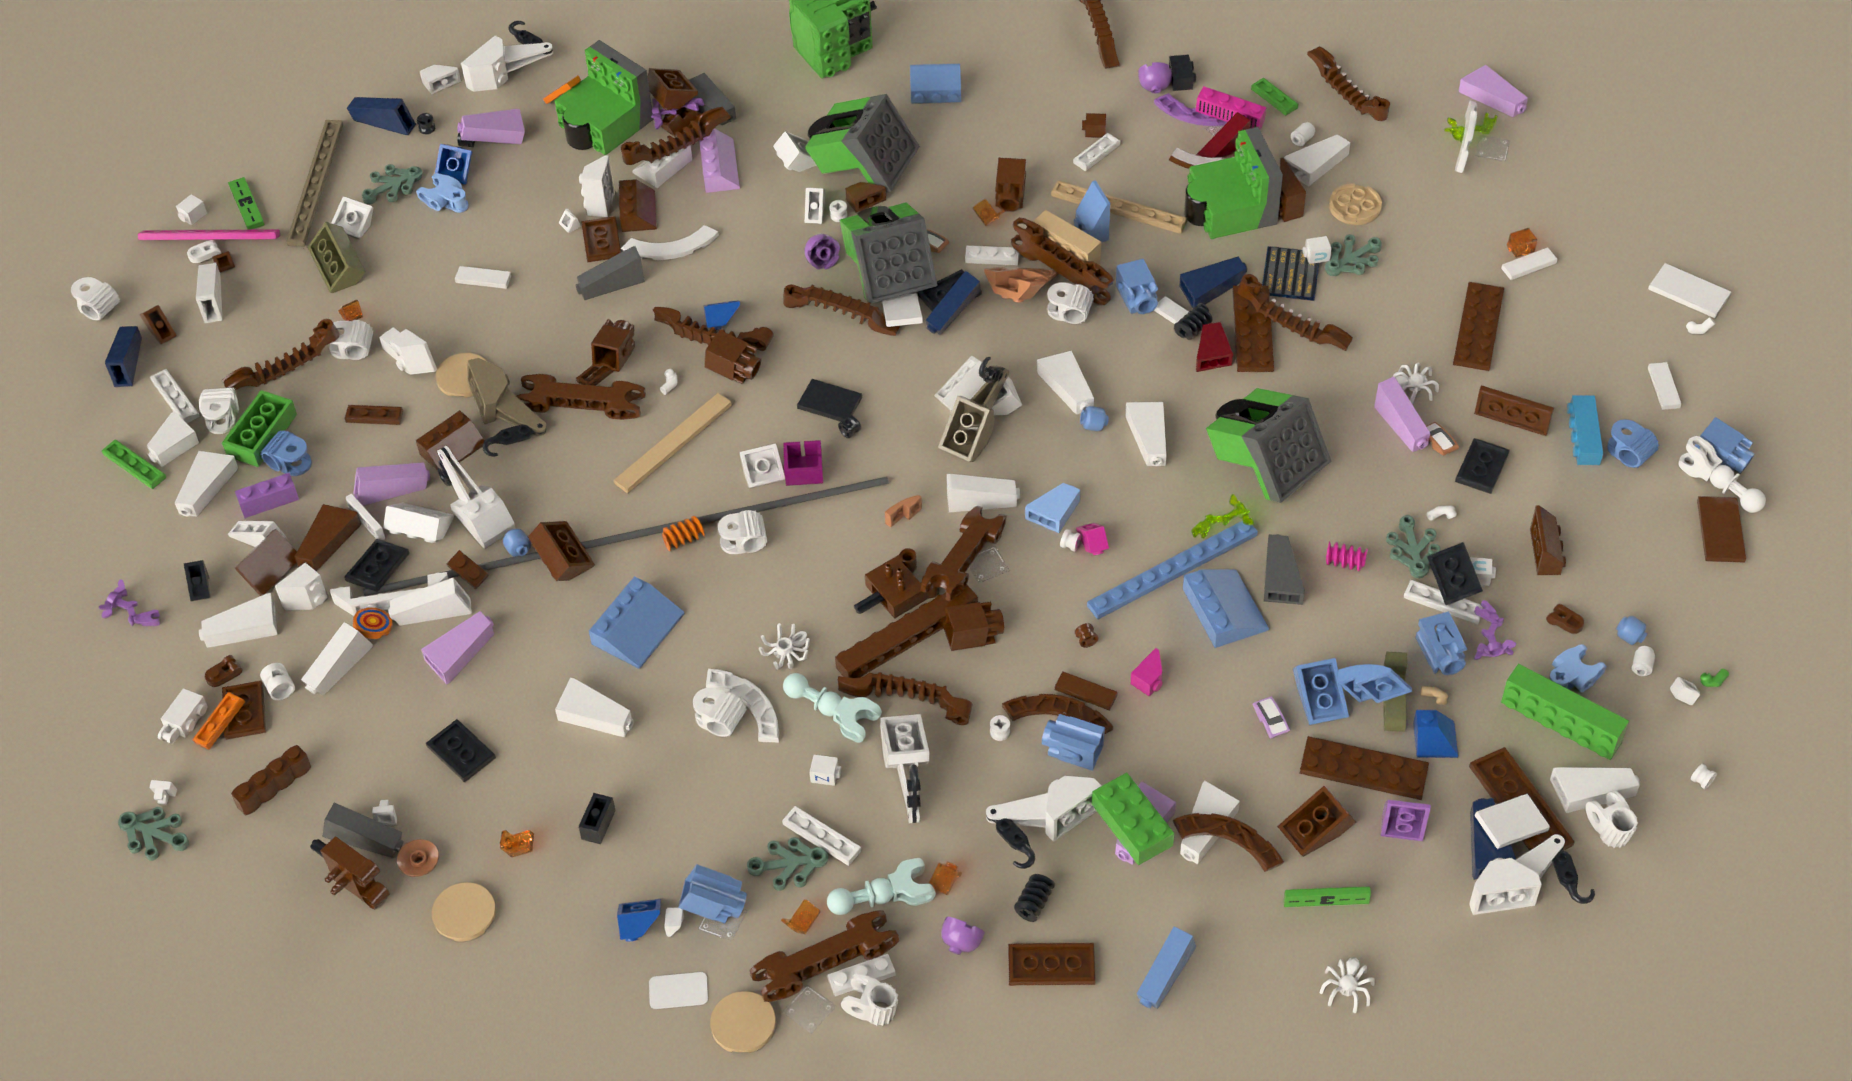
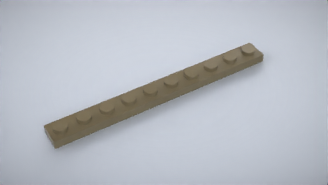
[286,120,343,247]

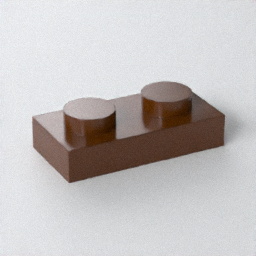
[446,550,489,589]

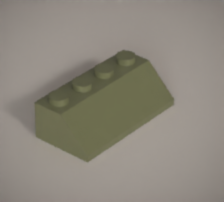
[307,222,366,293]

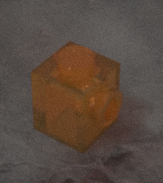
[1507,228,1537,258]

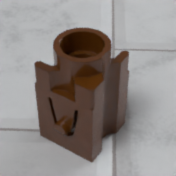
[995,157,1026,212]
[591,319,635,372]
[705,330,762,384]
[943,601,1005,651]

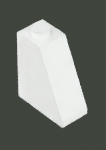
[147,411,199,467]

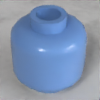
[1080,406,1109,431]
[503,529,531,557]
[1616,616,1647,645]

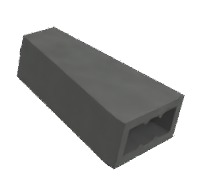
[689,72,736,125]
[575,246,645,301]
[1264,534,1305,605]
[322,802,404,858]

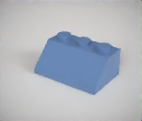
[910,63,961,104]

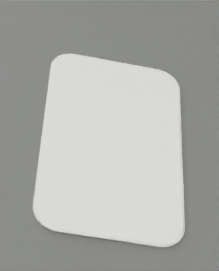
[649,972,708,1009]

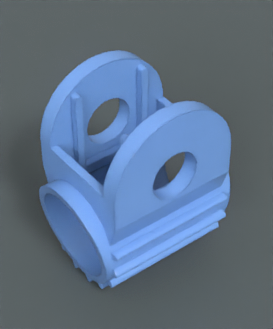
[1607,419,1660,468]
[260,430,312,476]

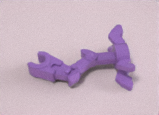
[651,98,704,129]
[99,579,160,626]
[1474,600,1516,660]

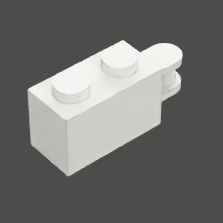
[158,688,208,744]

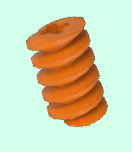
[662,516,705,552]

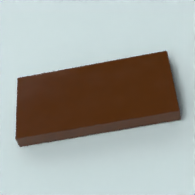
[1474,385,1554,436]
[1697,496,1746,563]
[1008,943,1095,986]

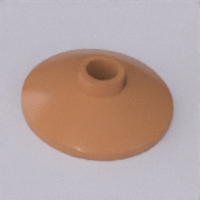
[397,839,439,877]

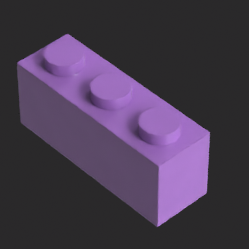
[235,473,299,518]

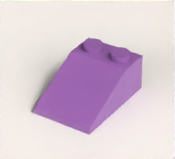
[1381,800,1431,841]

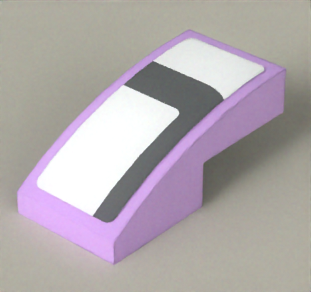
[1253,696,1290,739]

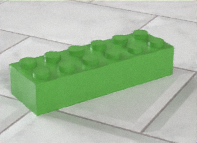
[1501,663,1629,760]

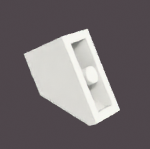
[420,64,461,94]
[805,188,826,224]

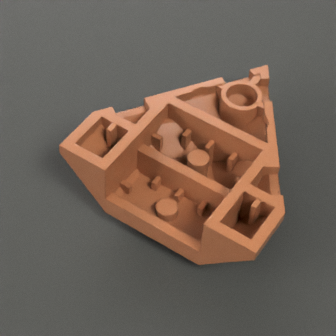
[984,267,1059,302]

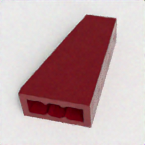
[1196,112,1251,158]

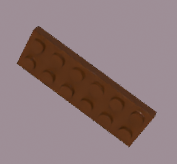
[1453,282,1504,371]
[1232,286,1274,372]
[1299,736,1429,800]
[1469,747,1575,851]

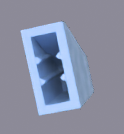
[1025,483,1080,533]

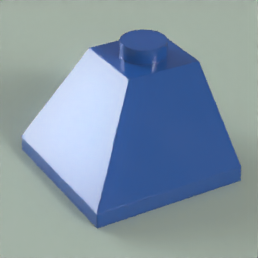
[435,144,472,185]
[703,300,740,330]
[1413,710,1458,758]
[617,899,661,942]

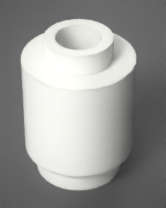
[1291,122,1315,146]
[1632,646,1655,676]

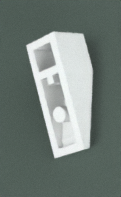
[228,521,287,547]

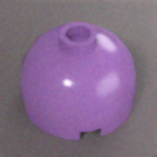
[1138,62,1172,94]
[805,233,840,270]
[941,916,985,955]

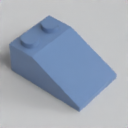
[1074,180,1110,243]
[1293,658,1349,725]

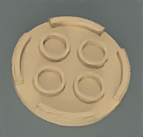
[1329,183,1382,225]
[436,353,486,398]
[432,882,496,942]
[710,991,776,1053]

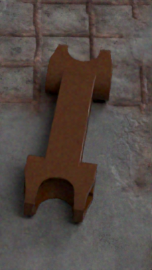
[1011,217,1114,305]
[516,374,646,420]
[921,506,1007,601]
[749,910,899,1002]

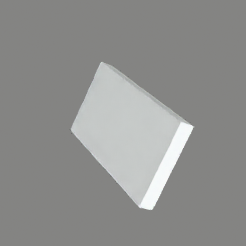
[1649,263,1731,318]

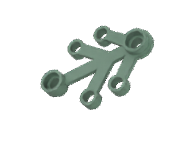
[362,164,423,204]
[1325,234,1382,276]
[1386,515,1441,579]
[118,807,189,861]
[747,837,828,891]

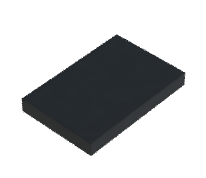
[918,269,982,311]
[797,379,862,422]
[1455,438,1510,494]
[344,539,410,592]
[1427,542,1483,605]
[426,719,496,782]

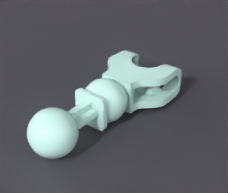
[783,673,882,743]
[827,858,936,915]

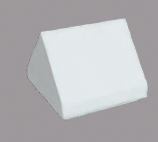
[559,209,581,233]

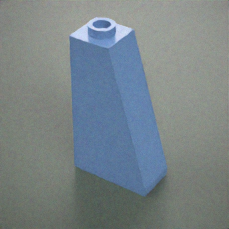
[1137,926,1196,1009]

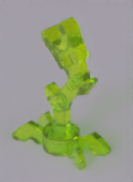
[1444,113,1497,142]
[1191,494,1254,539]

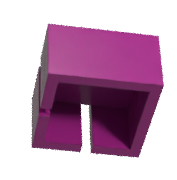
[783,440,823,486]

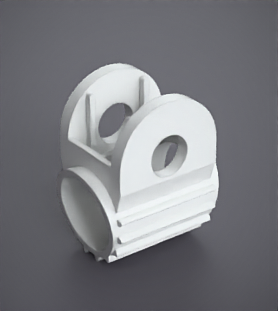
[71,277,120,321]
[1047,283,1093,324]
[329,320,374,360]
[199,388,239,434]
[718,510,767,554]
[693,688,747,737]
[1586,791,1638,848]
[841,975,898,1026]

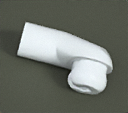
[1686,317,1716,334]
[660,369,678,395]
[1427,505,1457,521]

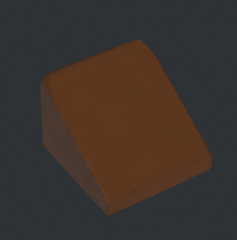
[212,251,235,273]

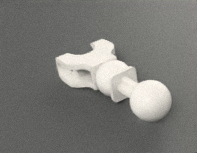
[1678,436,1766,513]

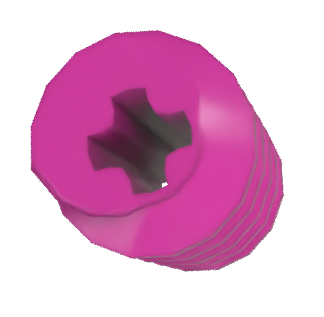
[1326,541,1368,572]

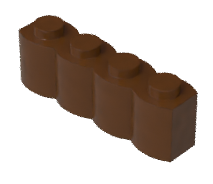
[231,745,311,816]

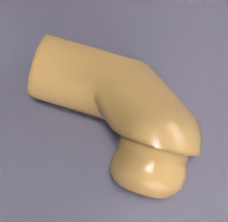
[1421,686,1449,705]

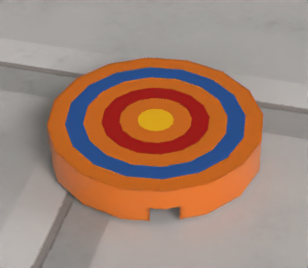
[353,607,392,639]

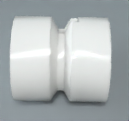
[260,663,295,700]

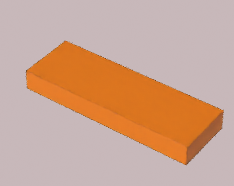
[543,75,581,104]
[192,692,245,750]

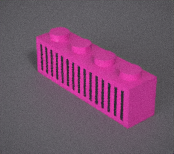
[1196,86,1267,129]

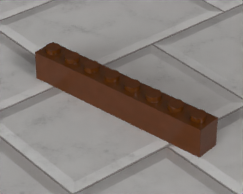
[835,585,978,678]

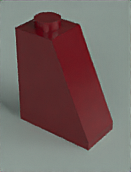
[1196,322,1233,372]

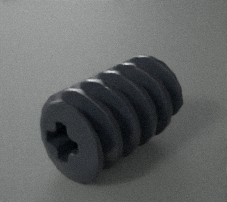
[1174,303,1213,340]
[1014,874,1055,922]

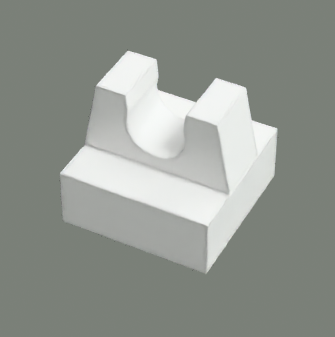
[149,780,177,805]
[372,800,397,826]

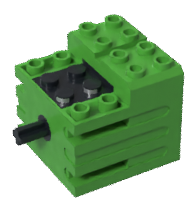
[789,0,877,79]

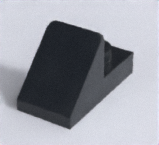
[183,560,211,601]

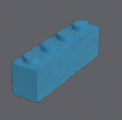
[1567,395,1603,465]

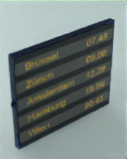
[1262,246,1319,301]

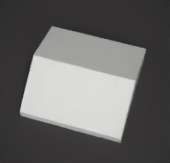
[331,197,373,239]
[740,444,785,488]

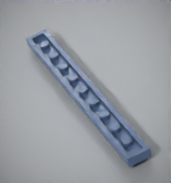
[1087,518,1258,619]

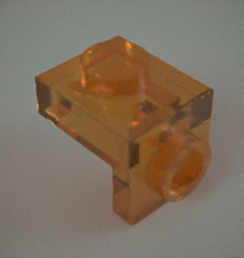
[500,830,534,857]
[929,861,962,895]

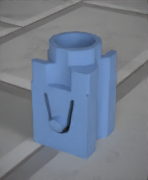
[1116,259,1158,314]
[1695,417,1755,474]
[1415,611,1467,675]
[1042,714,1105,771]
[678,864,747,924]

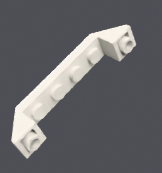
[330,572,448,616]

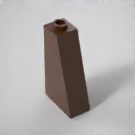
[295,504,361,572]

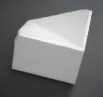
[1670,677,1700,705]
[665,908,684,937]

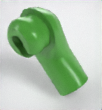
[1700,669,1729,687]

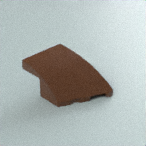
[661,106,701,137]

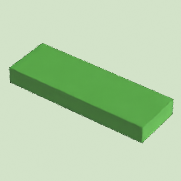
[1251,78,1298,116]

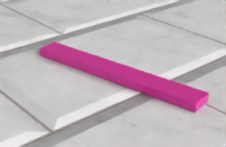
[138,229,280,240]

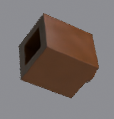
[1082,113,1106,138]

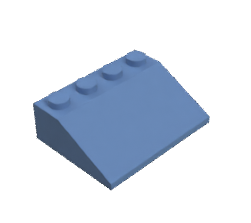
[1183,569,1269,648]
[589,576,684,669]

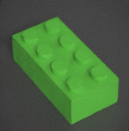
[222,390,297,467]
[1092,773,1174,865]

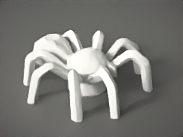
[1393,362,1439,404]
[759,623,810,670]
[1320,957,1375,1013]

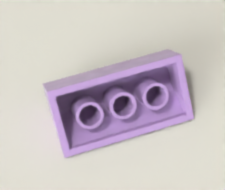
[699,129,740,193]

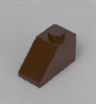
[845,182,886,213]
[140,305,177,345]

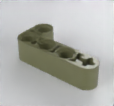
[1383,651,1407,732]

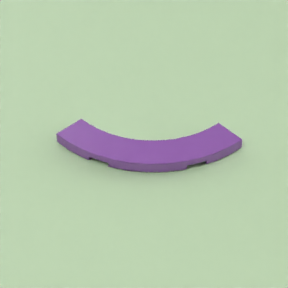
[1154,93,1227,126]

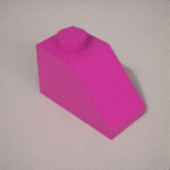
[1076,523,1109,555]
[1130,648,1163,697]

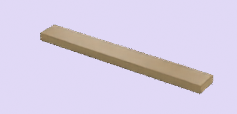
[1051,181,1187,234]
[614,393,732,493]

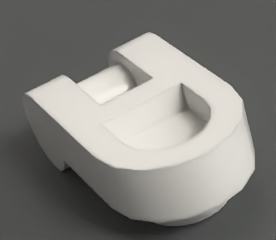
[187,240,221,263]

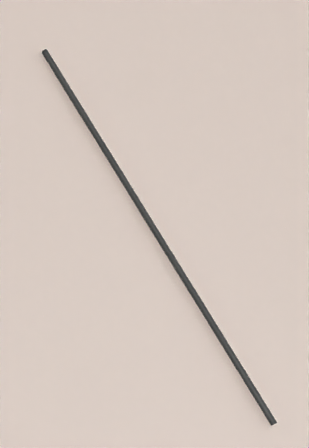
[363,477,889,596]

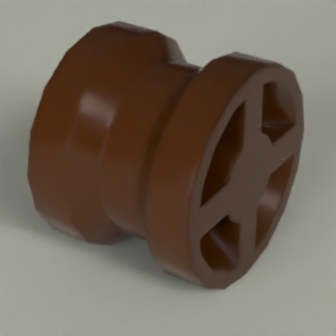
[1075,623,1099,648]

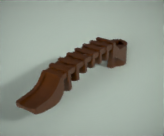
[1079,0,1120,69]
[1307,46,1390,121]
[621,107,731,165]
[1237,274,1353,351]
[783,284,901,336]
[653,307,774,351]
[222,319,340,390]
[838,672,973,725]

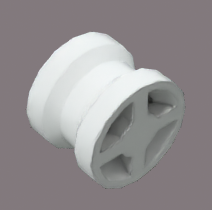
[829,200,847,222]
[1060,529,1082,552]
[990,715,1010,741]
[1691,763,1717,790]

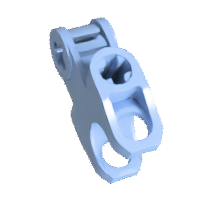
[416,173,469,213]
[1549,644,1607,692]

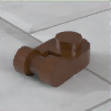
[1546,604,1584,634]
[205,655,242,687]

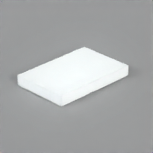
[882,293,923,327]
[1475,794,1550,849]

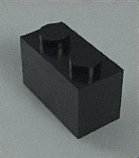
[1169,54,1196,91]
[578,793,616,845]

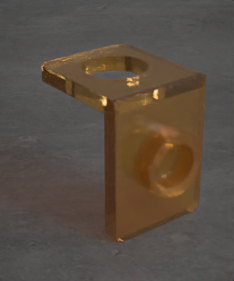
[973,199,1005,226]
[338,300,363,321]
[781,899,821,934]

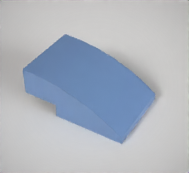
[1338,664,1412,703]

